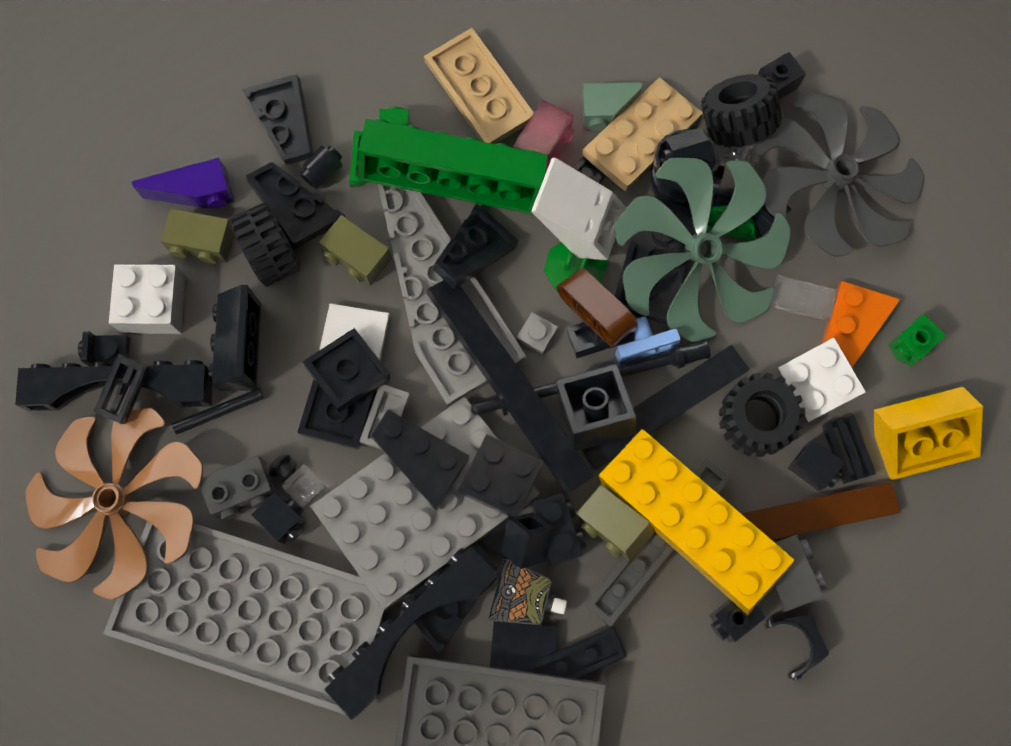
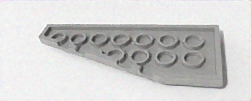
[378,184,526,406]

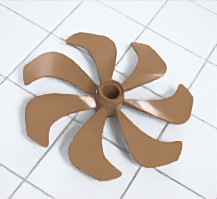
[25,408,203,600]

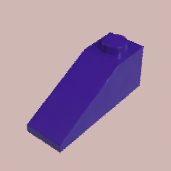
[132,157,234,209]

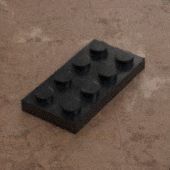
[615,200,695,325]

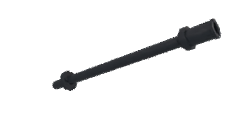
[471,339,711,416]

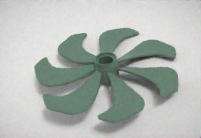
[615,157,791,342]

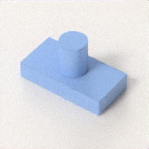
[615,317,681,365]

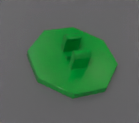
[544,242,607,292]

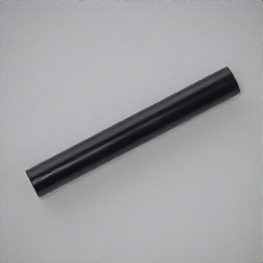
[172,388,264,435]

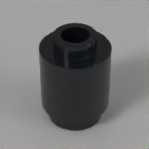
[299,145,343,190]

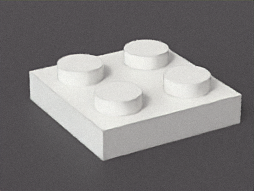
[778,338,866,422]

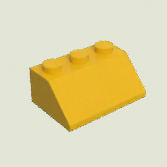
[874,387,983,480]

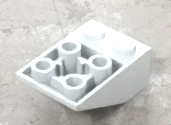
[531,158,626,260]

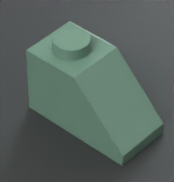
[581,82,642,132]

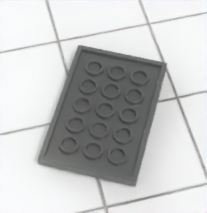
[395,655,606,746]

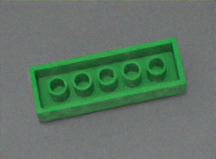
[358,119,548,214]

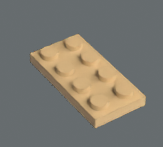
[424,28,536,144]
[582,77,703,192]

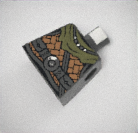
[488,559,567,625]

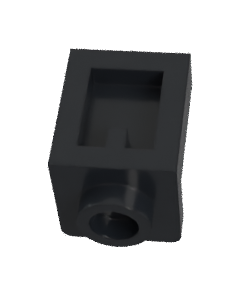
[78,331,130,367]

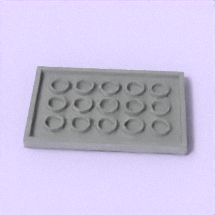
[310,396,540,611]

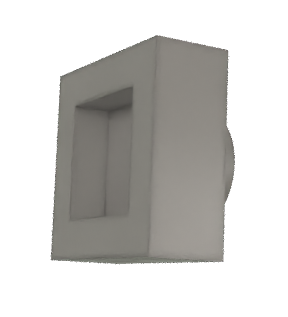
[516,312,558,355]

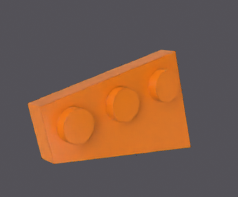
[821,281,900,367]

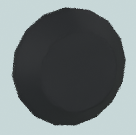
[269,455,296,482]

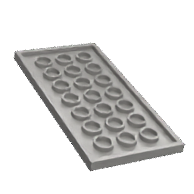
[103,521,385,715]

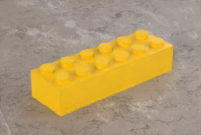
[599,429,795,615]

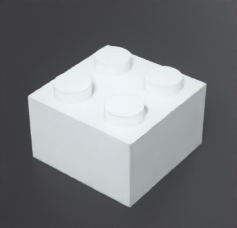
[109,265,186,334]

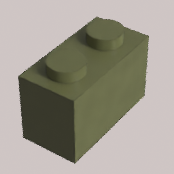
[160,208,234,264]
[319,215,392,286]
[576,485,655,561]

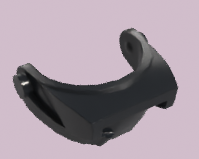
[764,615,829,681]

